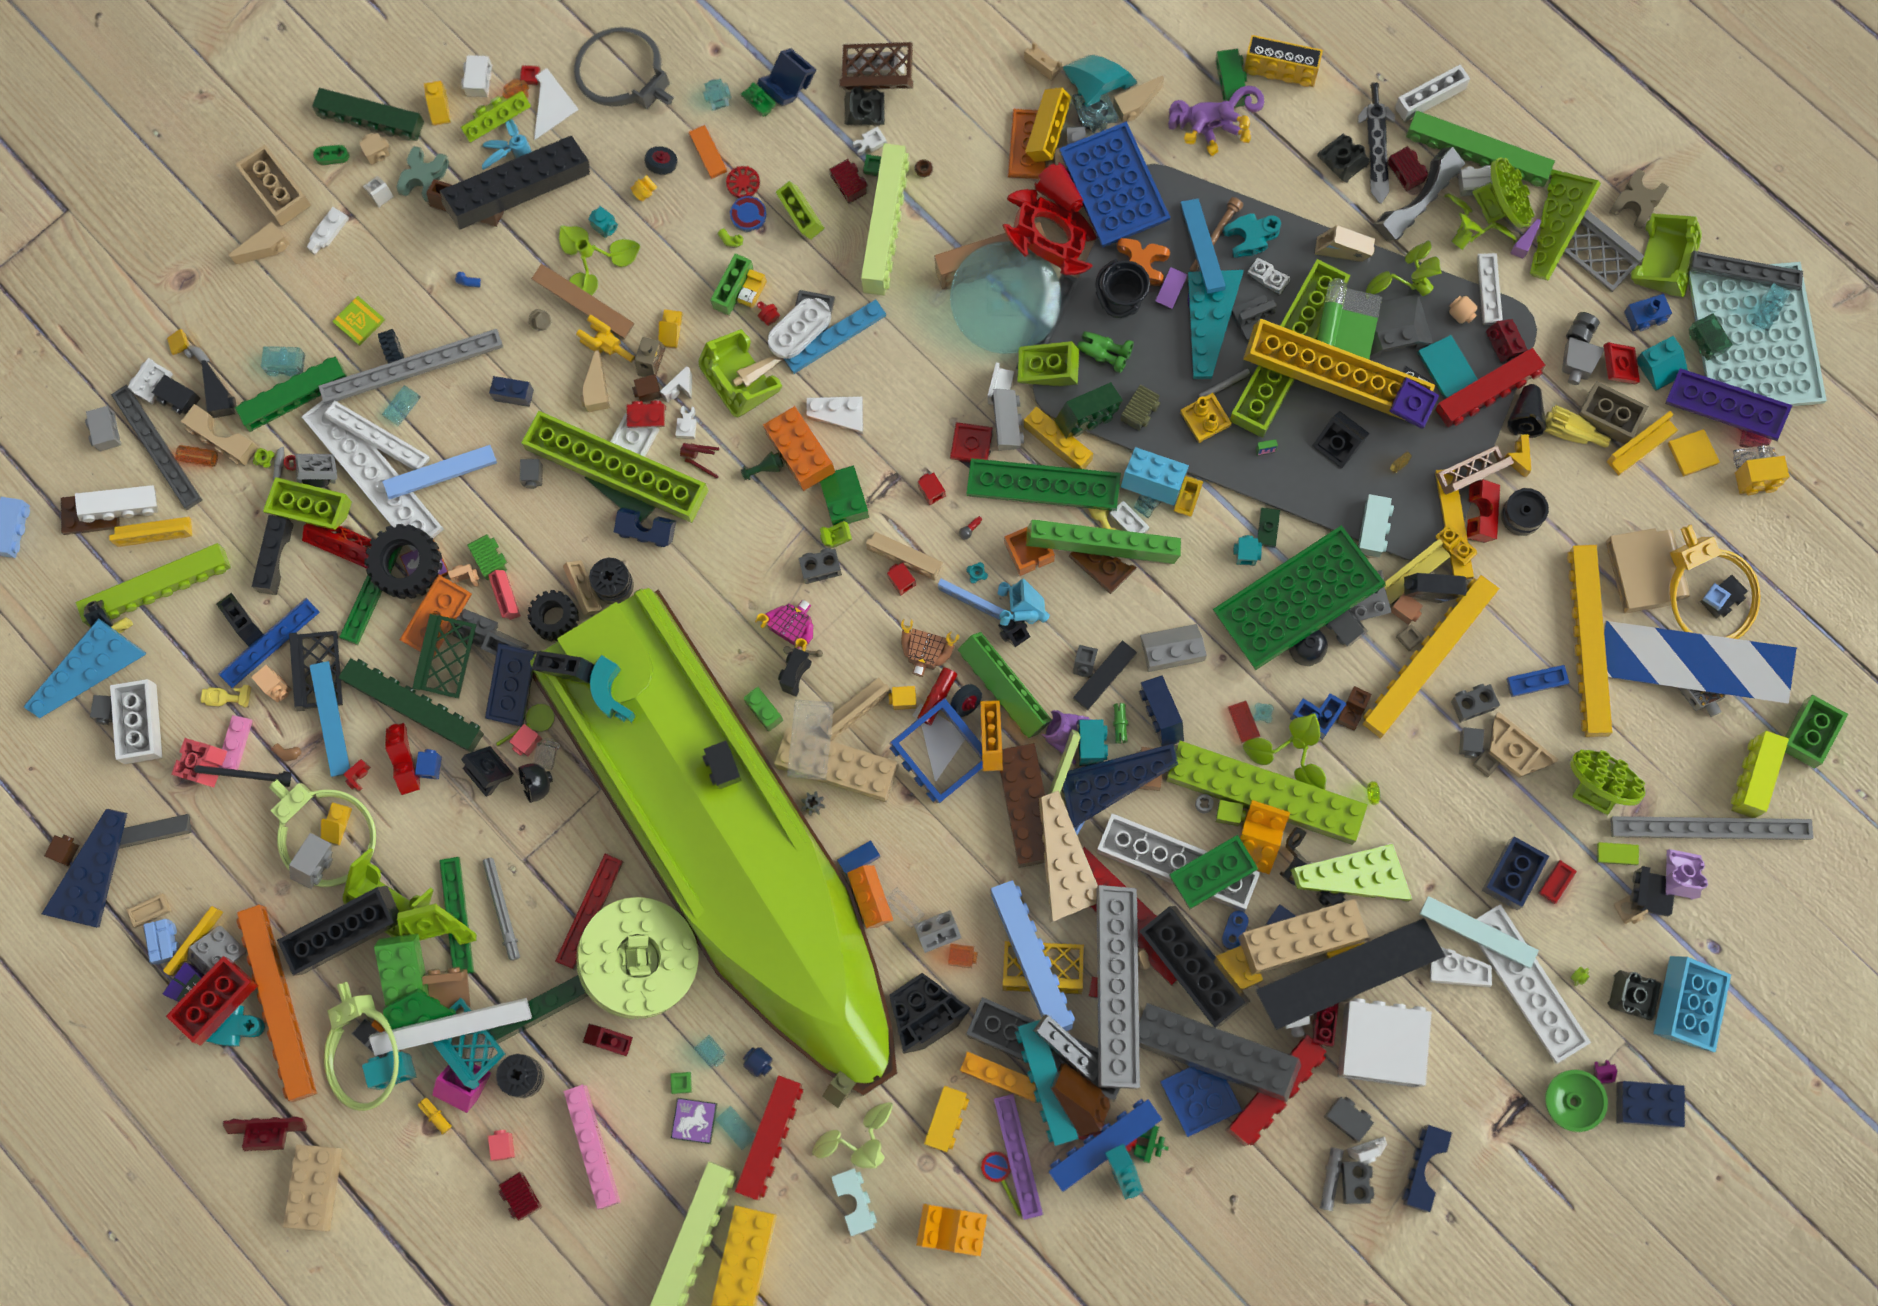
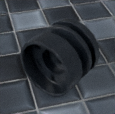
[589,557,634,604]
[496,1054,545,1098]

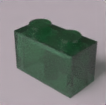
[1688,313,1733,361]

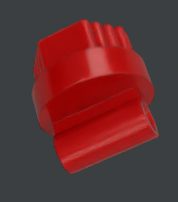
[757,301,781,326]

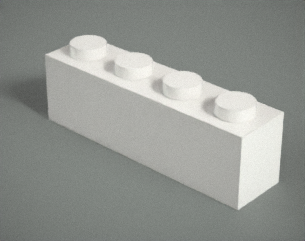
[1395,65,1470,122]
[75,485,158,522]

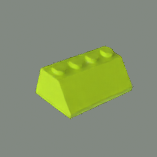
[263,477,352,530]

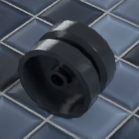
[1501,488,1549,536]

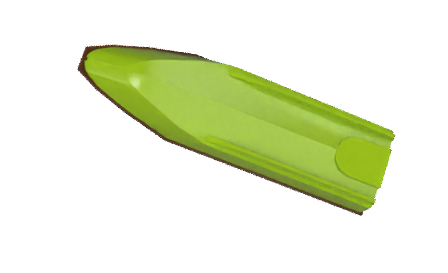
[530,588,897,1096]

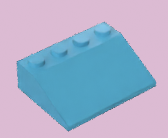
[1653,956,1731,1052]

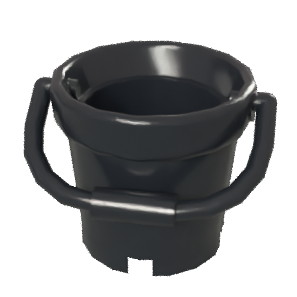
[1095,259,1150,318]

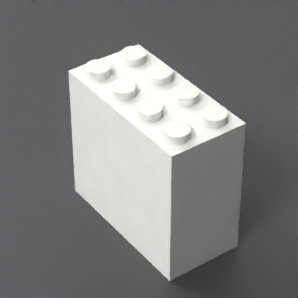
[1338,998,1432,1088]

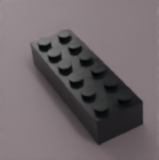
[277,886,399,976]
[1140,906,1250,1028]

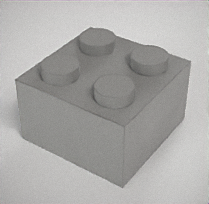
[289,833,333,889]

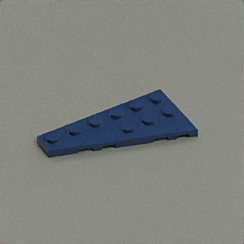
[1063,744,1178,828]
[42,809,128,928]

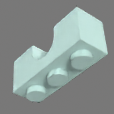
[831,1169,877,1236]

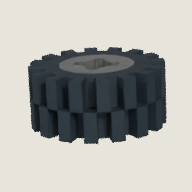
[378,329,404,363]

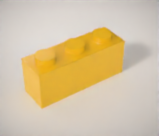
[924,1086,970,1153]

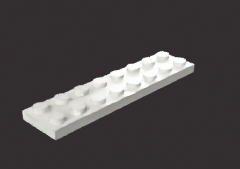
[1477,904,1591,1064]

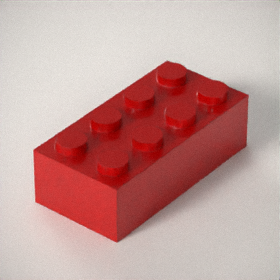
[166,956,258,1046]

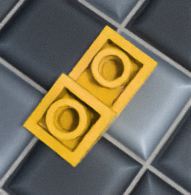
[1435,524,1477,566]

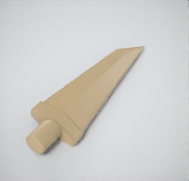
[732,355,783,387]

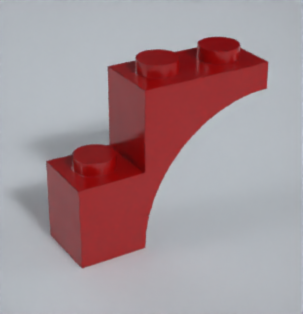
[385,723,420,795]

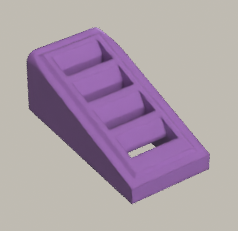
[1511,219,1541,259]

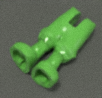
[1077,331,1134,373]

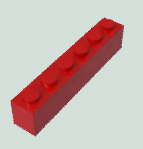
[1435,348,1546,427]
[735,1075,804,1201]

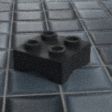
[778,647,812,697]

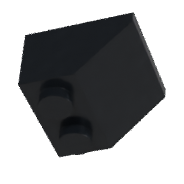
[1312,411,1370,468]

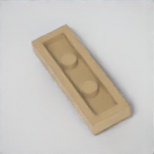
[563,561,603,616]

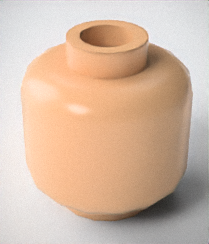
[1449,296,1477,324]

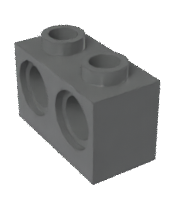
[799,548,842,584]
[1451,684,1500,723]
[1341,1161,1374,1204]

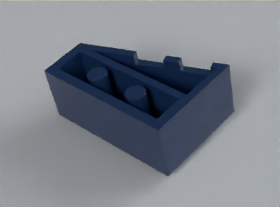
[1139,675,1184,746]

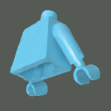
[997,578,1050,626]

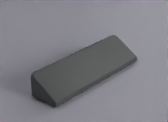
[119,814,192,849]

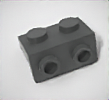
[453,609,498,647]

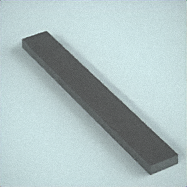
[111,384,202,510]

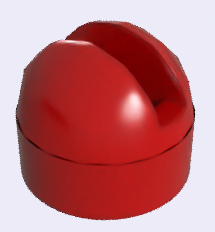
[284,455,296,471]

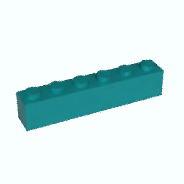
[1015,1019,1078,1146]

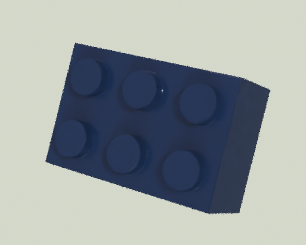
[1482,836,1549,910]
[1616,1081,1685,1128]

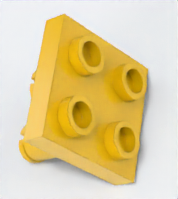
[1180,393,1232,443]

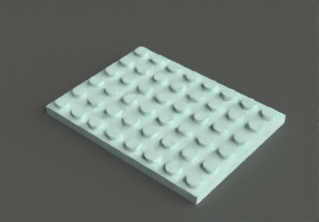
[1688,262,1827,406]

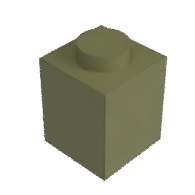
[822,1071,856,1108]

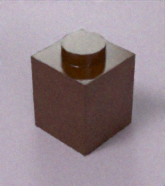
[632,374,662,403]
[44,834,79,866]

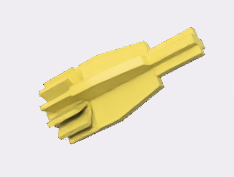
[1544,405,1611,448]

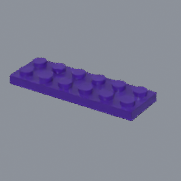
[1665,368,1792,441]

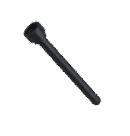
[194,765,291,787]

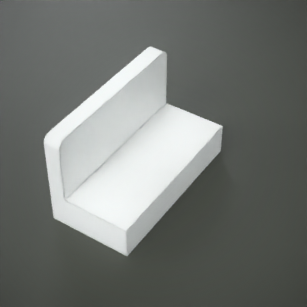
[988,362,1014,405]

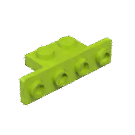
[461,91,531,142]

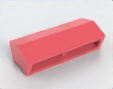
[488,570,521,620]

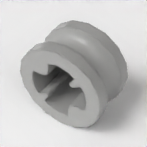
[1195,794,1214,813]

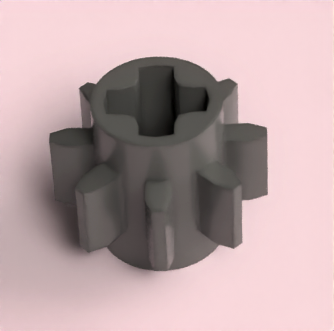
[801,791,825,816]

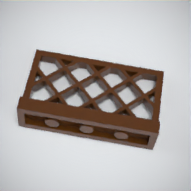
[839,42,913,90]

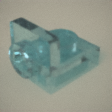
[1134,494,1162,518]

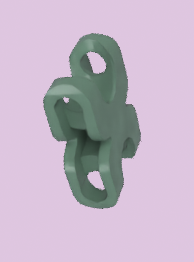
[397,146,449,202]

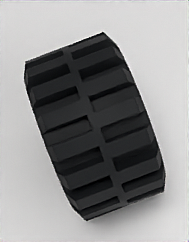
[527,590,579,642]

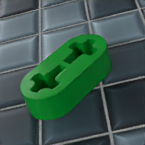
[313,145,350,165]

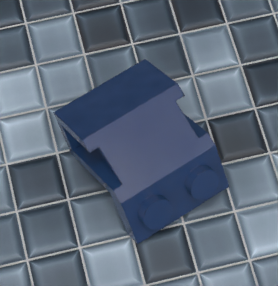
[757,48,817,106]

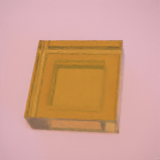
[1390,451,1412,473]

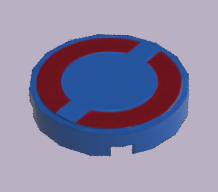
[730,196,767,232]

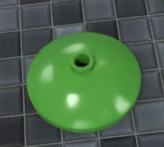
[1545,1070,1608,1132]

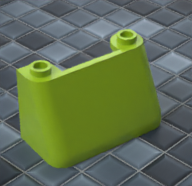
[1631,213,1702,297]
[698,329,782,417]

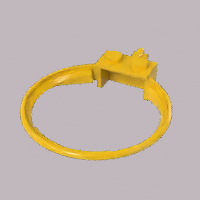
[1670,525,1761,639]

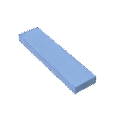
[938,578,1004,621]

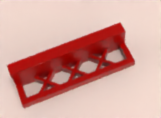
[302,523,372,568]

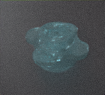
[1253,703,1274,723]

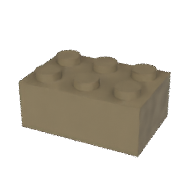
[1578,381,1649,444]

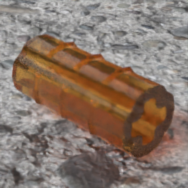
[175,445,218,467]

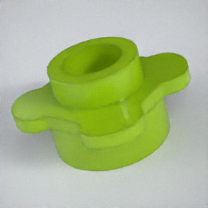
[253,448,274,468]
[1571,967,1590,986]

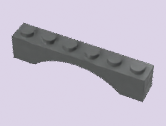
[1373,147,1465,241]

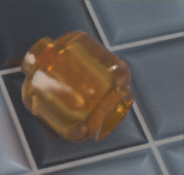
[502,78,530,99]

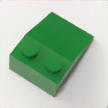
[820,465,869,526]

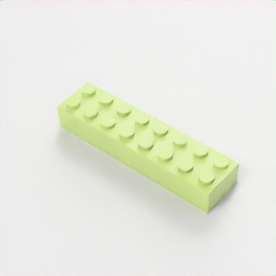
[861,143,910,296]
[650,1162,737,1306]

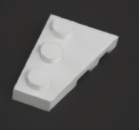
[807,397,863,434]

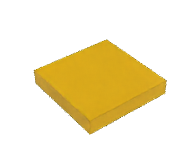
[1667,429,1720,477]

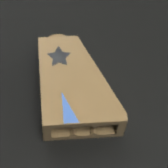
[1315,225,1375,262]

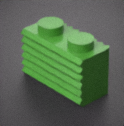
[467,534,507,580]
[744,687,783,731]

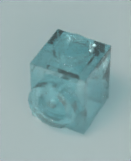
[703,78,732,111]

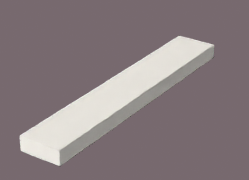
[324,401,430,470]

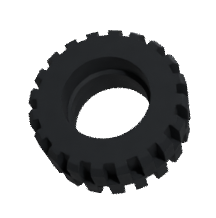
[364,524,443,599]

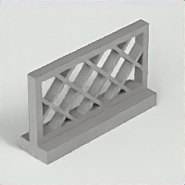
[1564,210,1644,292]

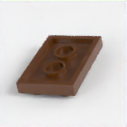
[61,496,120,535]

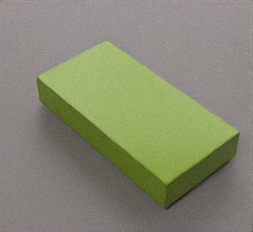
[1597,842,1639,866]

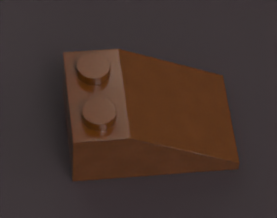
[1051,1063,1111,1136]

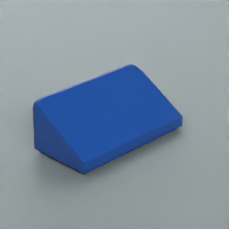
[837,840,881,877]

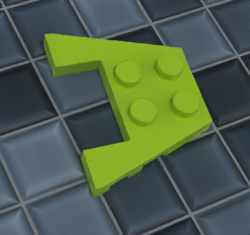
[397,904,477,945]

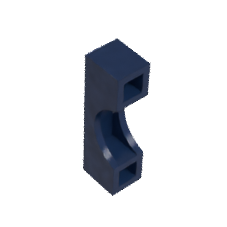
[1402,1125,1452,1213]

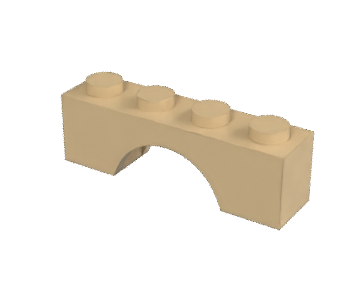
[181,404,258,466]

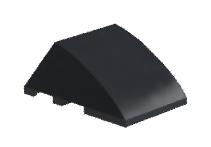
[889,973,971,1054]

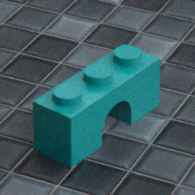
[1105,1144,1143,1200]

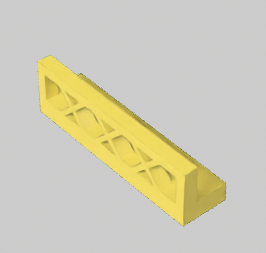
[1384,539,1451,605]

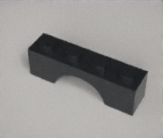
[252,515,294,595]

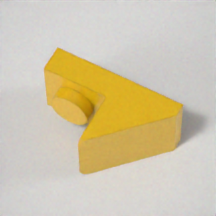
[659,309,683,348]
[1504,435,1531,477]
[1174,476,1203,517]
[321,802,352,845]

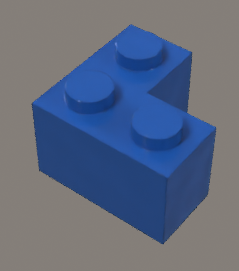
[1290,693,1347,740]

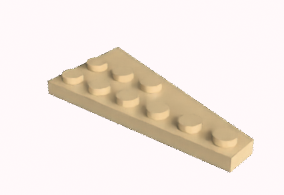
[1039,791,1098,922]

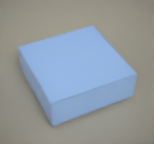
[1702,583,1731,611]

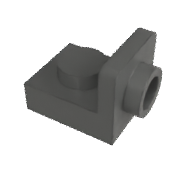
[1073,645,1098,678]

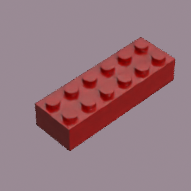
[1226,1035,1327,1146]

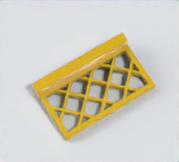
[1003,941,1084,994]

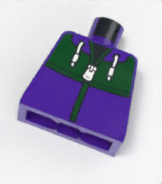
[162,962,204,1002]

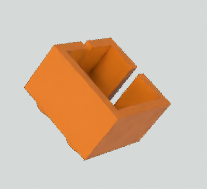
[1004,527,1055,576]

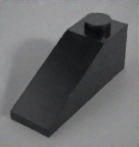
[201,360,237,418]
[216,593,263,647]
[532,651,594,684]

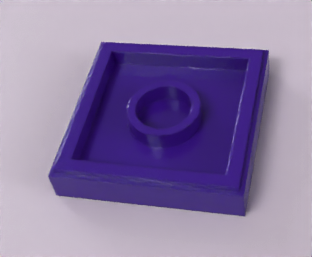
[1389,377,1439,429]

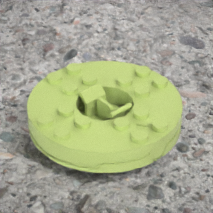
[576,897,698,1019]

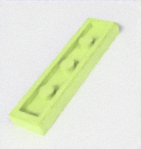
[1048,729,1081,794]

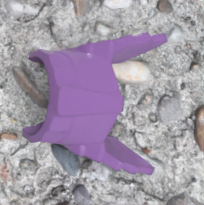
[1042,710,1092,765]

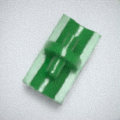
[740,82,776,116]
[1133,1126,1169,1163]

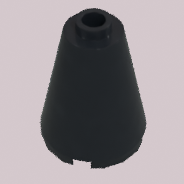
[1507,384,1546,438]

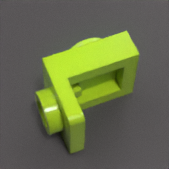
[820,521,852,548]

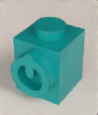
[588,206,618,238]
[1233,535,1262,566]

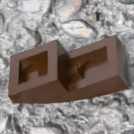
[1337,686,1372,731]

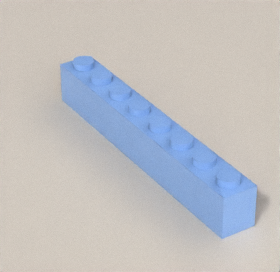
[991,880,1075,1031]

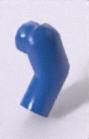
[455,272,481,288]

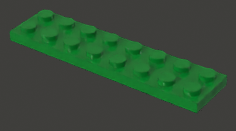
[966,458,1121,511]

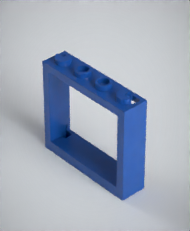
[889,698,983,803]

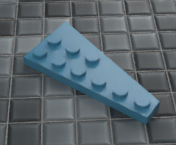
[24,618,146,718]

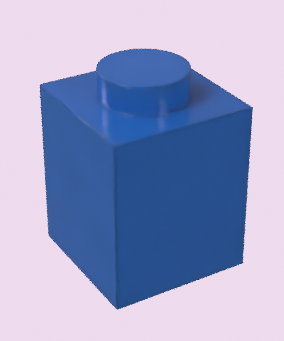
[415,749,442,779]

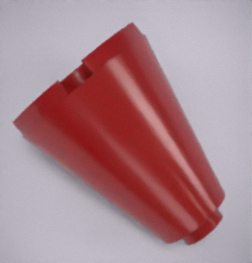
[1034,162,1083,213]

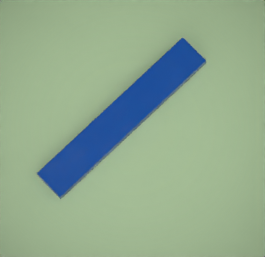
[218,598,320,688]

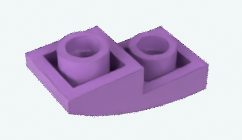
[1156,267,1187,309]

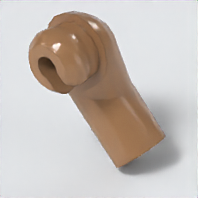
[272,743,301,761]

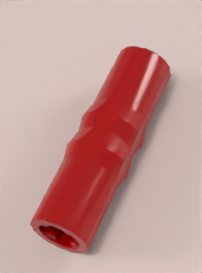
[917,667,957,725]

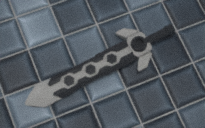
[1358,82,1395,203]

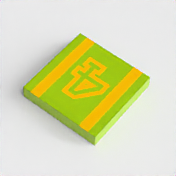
[332,296,385,346]

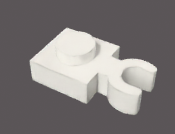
[853,127,887,156]
[675,406,697,439]

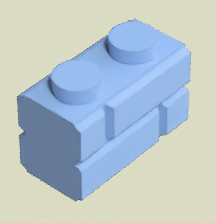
[143,919,180,965]

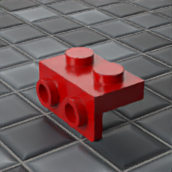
[627,401,666,428]

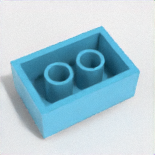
[1121,447,1189,506]

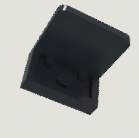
[1630,866,1674,917]

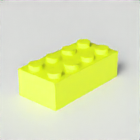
[1731,731,1789,818]

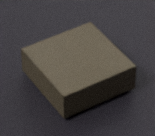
[1396,624,1424,651]
[1473,750,1500,777]

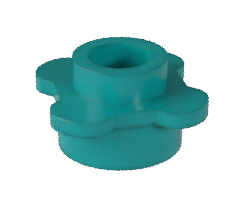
[966,562,988,583]

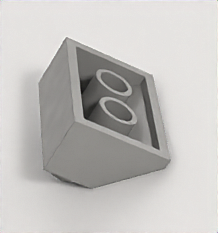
[992,389,1024,451]
[1140,624,1207,672]

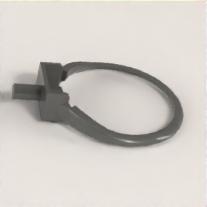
[574,27,674,109]

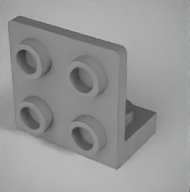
[1350,570,1391,621]
[187,926,246,975]

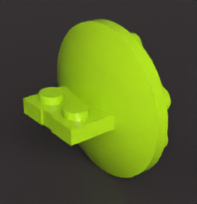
[1472,158,1535,229]
[1570,749,1646,815]

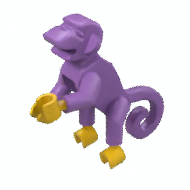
[1168,85,1264,156]

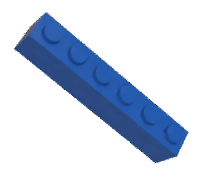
[1048,1099,1163,1192]

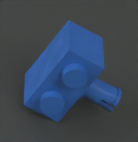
[1624,294,1672,332]

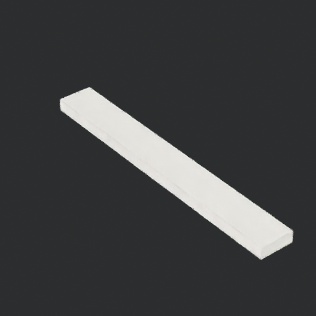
[369,998,532,1056]

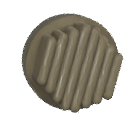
[528,309,551,330]

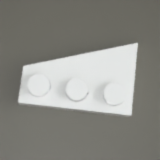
[1430,947,1492,987]
[1347,1136,1387,1164]

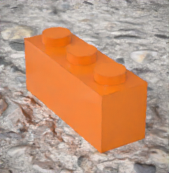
[847,865,894,928]

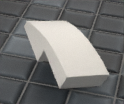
[1248,258,1290,294]

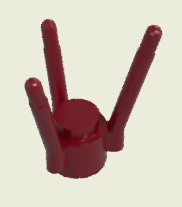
[680,442,719,479]

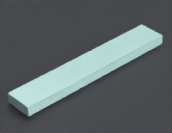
[1419,896,1539,969]

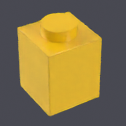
[889,686,917,710]

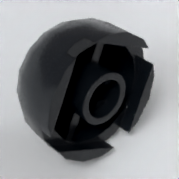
[1289,630,1328,666]
[518,763,553,803]

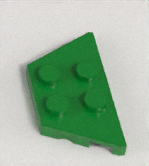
[383,988,456,1031]

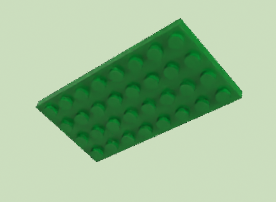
[1213,525,1386,670]

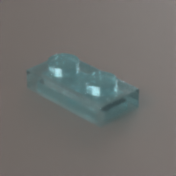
[382,385,420,426]
[715,1106,756,1150]

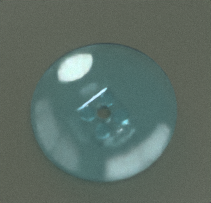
[950,241,1062,354]

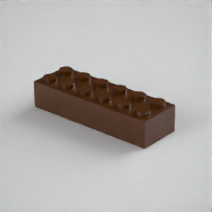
[999,743,1045,868]

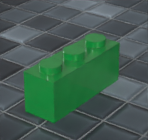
[1215,48,1250,107]

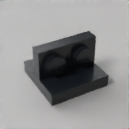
[461,746,514,797]

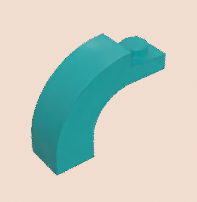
[590,655,636,723]

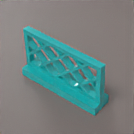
[432,998,506,1090]

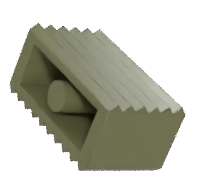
[1120,384,1161,431]

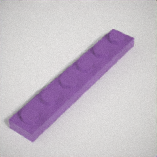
[994,1094,1043,1220]

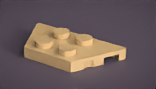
[1488,712,1558,778]

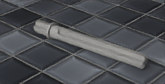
[483,857,520,961]

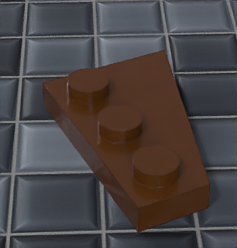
[1069,552,1137,594]

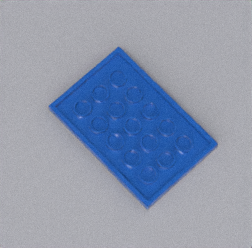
[1059,121,1170,248]

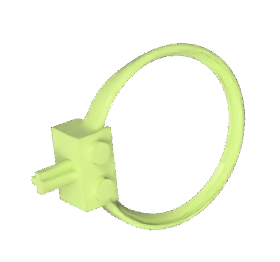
[269,779,376,887]
[324,982,399,1111]

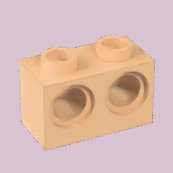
[251,665,292,702]

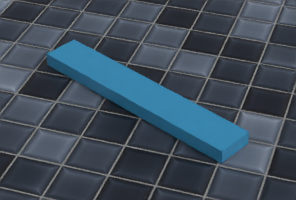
[1180,198,1226,294]
[309,661,350,777]

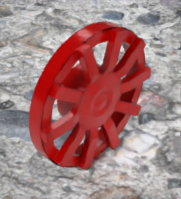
[726,166,760,198]

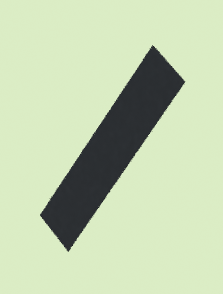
[1256,918,1446,1030]

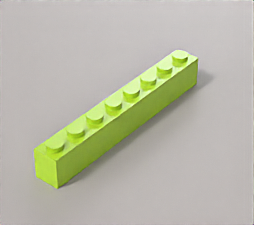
[75,543,231,627]

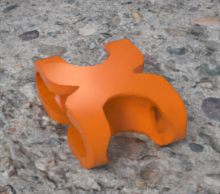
[1117,238,1170,286]

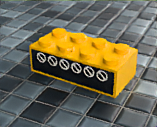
[1244,35,1323,87]

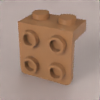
[422,967,471,1010]

